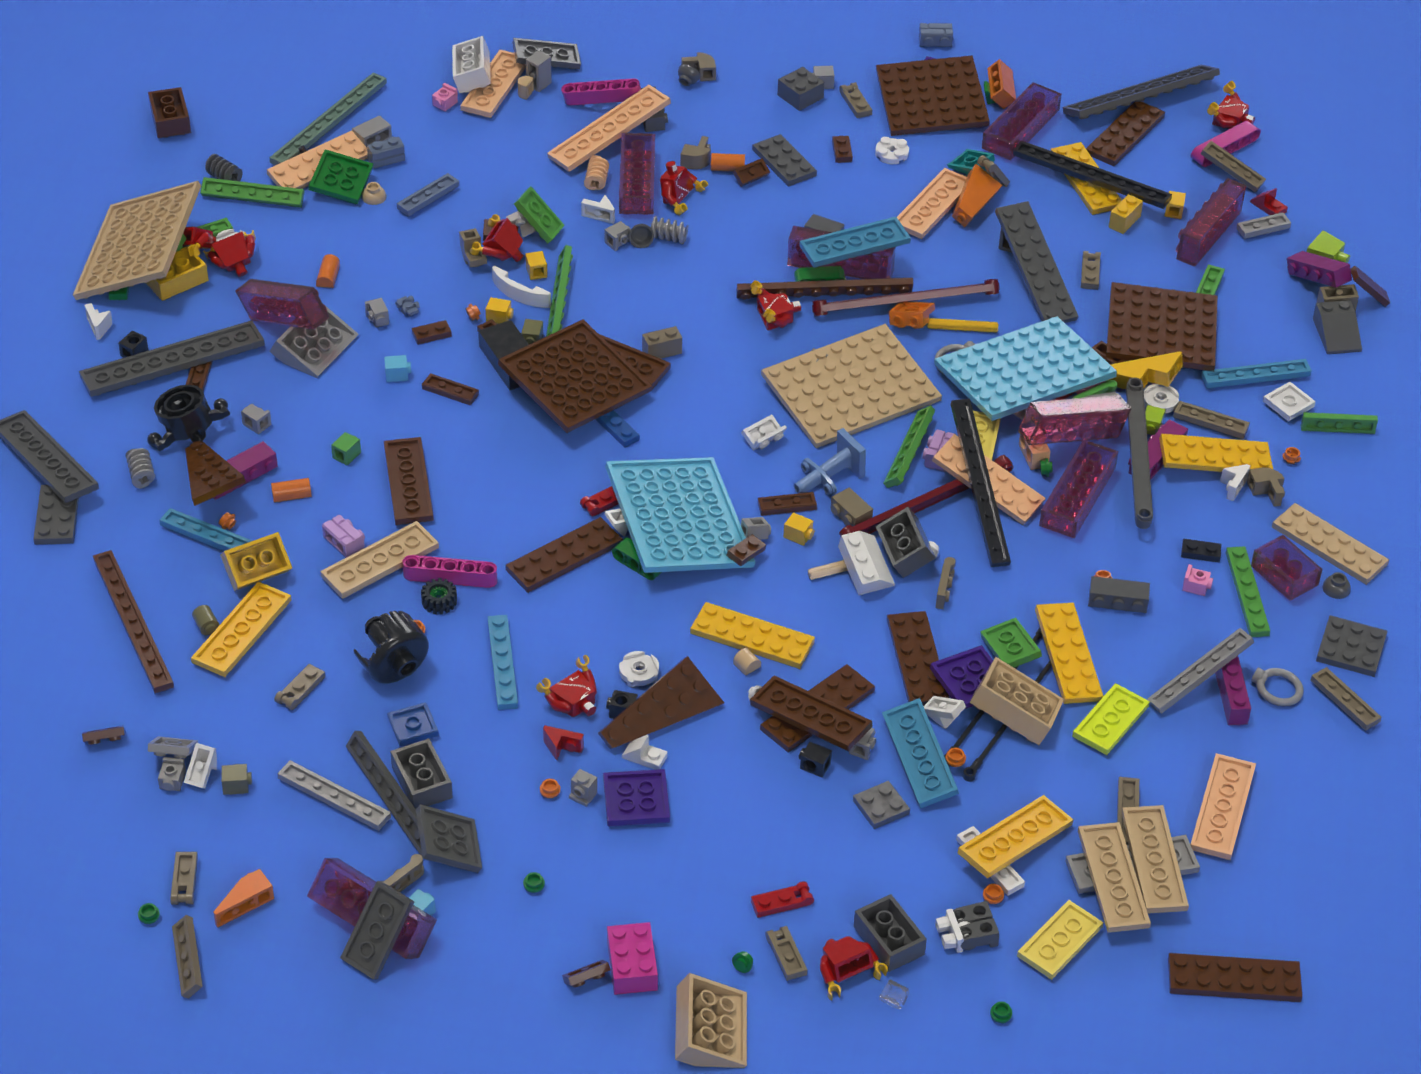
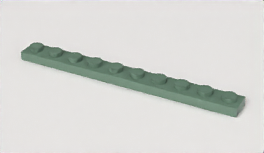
[269,72,387,165]

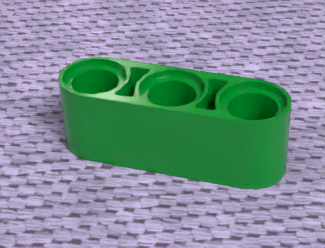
[794,266,846,282]
[612,538,662,580]

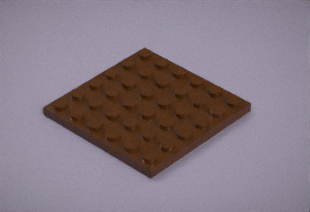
[876,55,990,136]
[1106,282,1218,371]
[498,319,652,433]

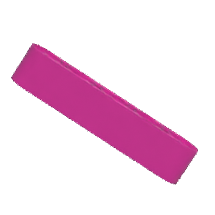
[561,79,641,105]
[1191,121,1261,167]
[402,555,497,588]

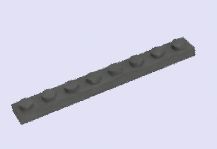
[346,731,422,855]

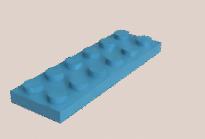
[799,217,911,268]
[882,698,959,808]

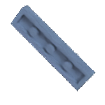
[397,173,460,217]

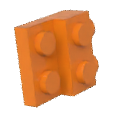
[889,301,935,329]

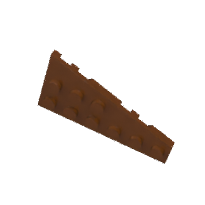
[185,441,246,506]
[598,656,724,749]

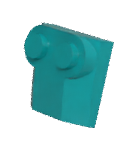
[947,149,995,177]

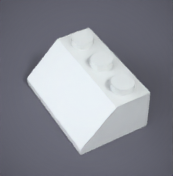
[838,531,895,595]

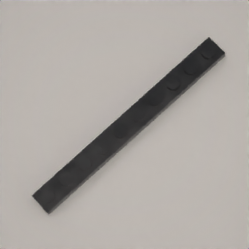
[1013,141,1172,209]
[950,399,1011,567]

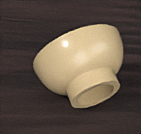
[362,182,387,205]

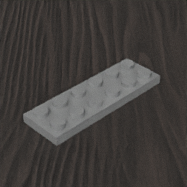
[1065,835,1200,894]

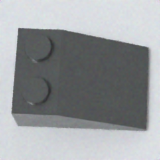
[1313,300,1362,354]

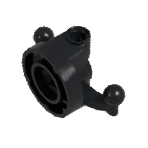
[147,384,230,451]

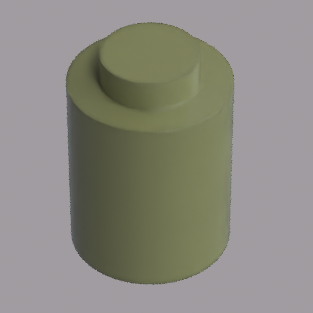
[192,605,219,635]

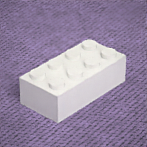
[452,36,491,93]

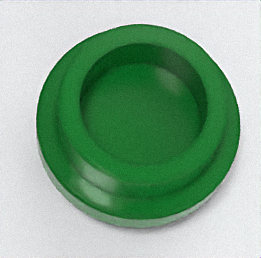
[1040,458,1053,477]
[523,872,545,893]
[138,903,160,924]
[732,951,753,973]
[990,1001,1012,1023]

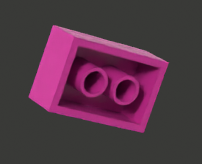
[607,922,658,995]

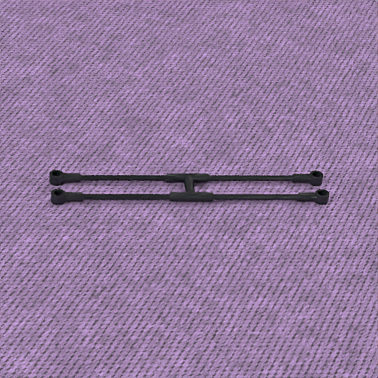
[944,627,1052,782]

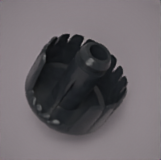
[354,611,429,684]

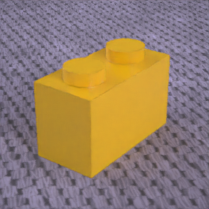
[1109,194,1143,234]

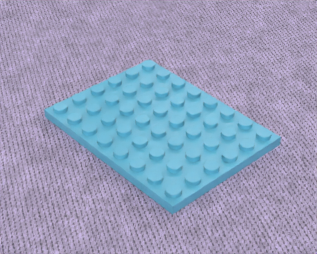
[935,316,1117,421]
[605,457,755,573]

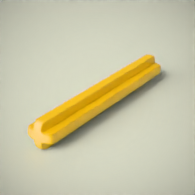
[928,318,998,333]

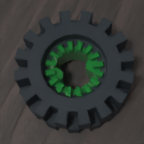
[421,578,457,614]

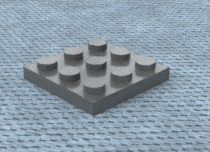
[1316,615,1387,677]
[416,804,482,873]

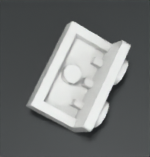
[741,414,787,451]

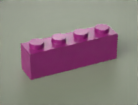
[1287,251,1352,288]
[1128,419,1188,480]
[213,441,278,500]
[1215,656,1251,725]

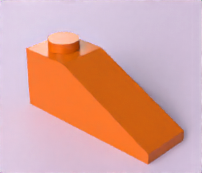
[213,869,274,928]

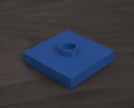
[387,703,439,746]

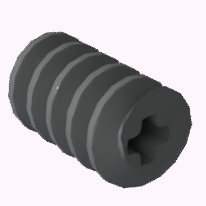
[205,154,243,181]

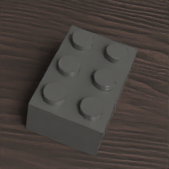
[876,507,936,578]
[390,739,453,809]
[854,894,927,972]

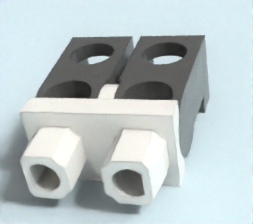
[935,901,999,953]

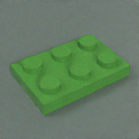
[514,186,565,244]
[980,618,1042,668]

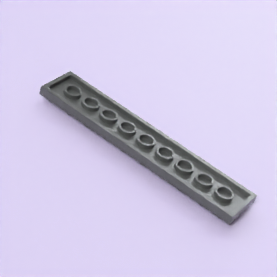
[1063,65,1220,119]
[79,320,265,397]

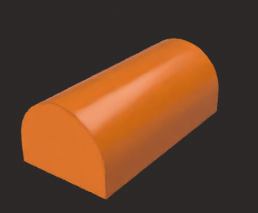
[711,153,745,171]
[316,254,340,288]
[271,478,312,502]

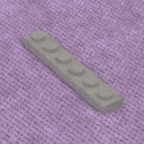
[1147,628,1254,714]
[277,760,391,831]

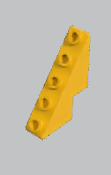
[1106,351,1183,389]

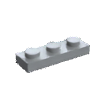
[1237,213,1291,239]

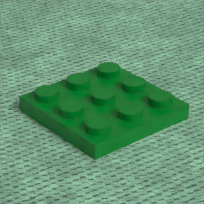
[308,149,374,204]

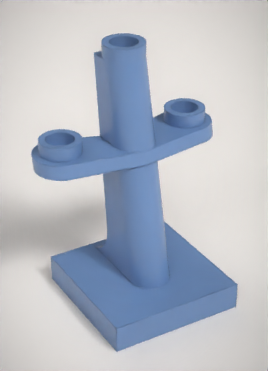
[794,428,866,495]

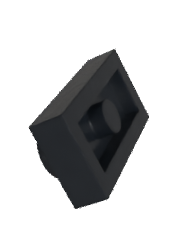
[1181,538,1221,562]

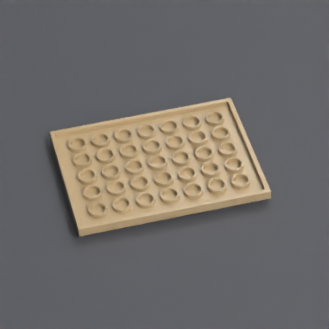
[73,181,201,300]
[761,324,942,448]

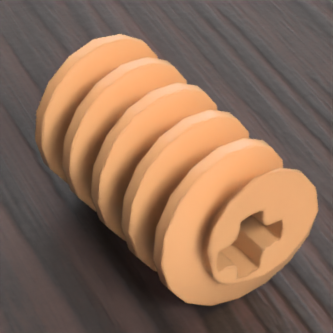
[584,155,609,190]

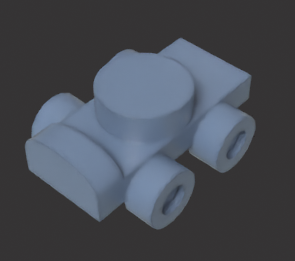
[395,295,420,316]

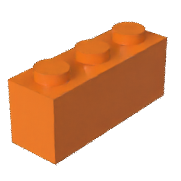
[987,59,1016,109]

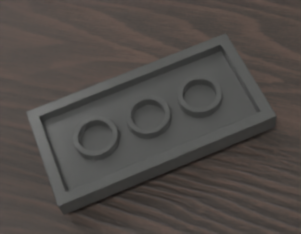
[512,38,581,69]
[752,134,817,186]
[34,485,79,544]
[340,881,414,979]

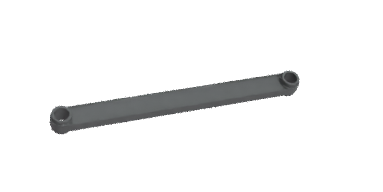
[1126,378,1153,529]

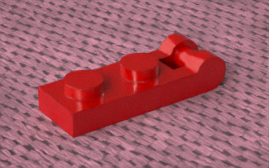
[580,486,619,516]
[751,881,814,918]

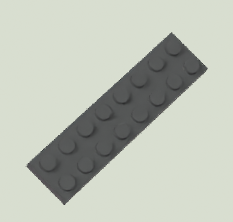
[995,201,1079,323]
[0,410,99,503]

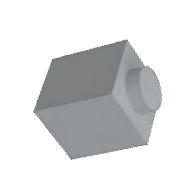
[812,66,835,89]

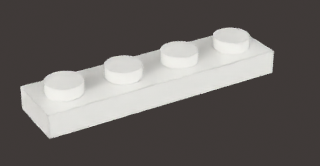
[956,826,1025,896]

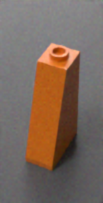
[952,164,1002,227]

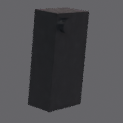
[478,320,529,390]

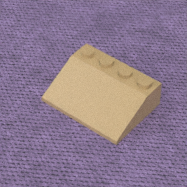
[970,657,1064,745]
[675,973,747,1068]

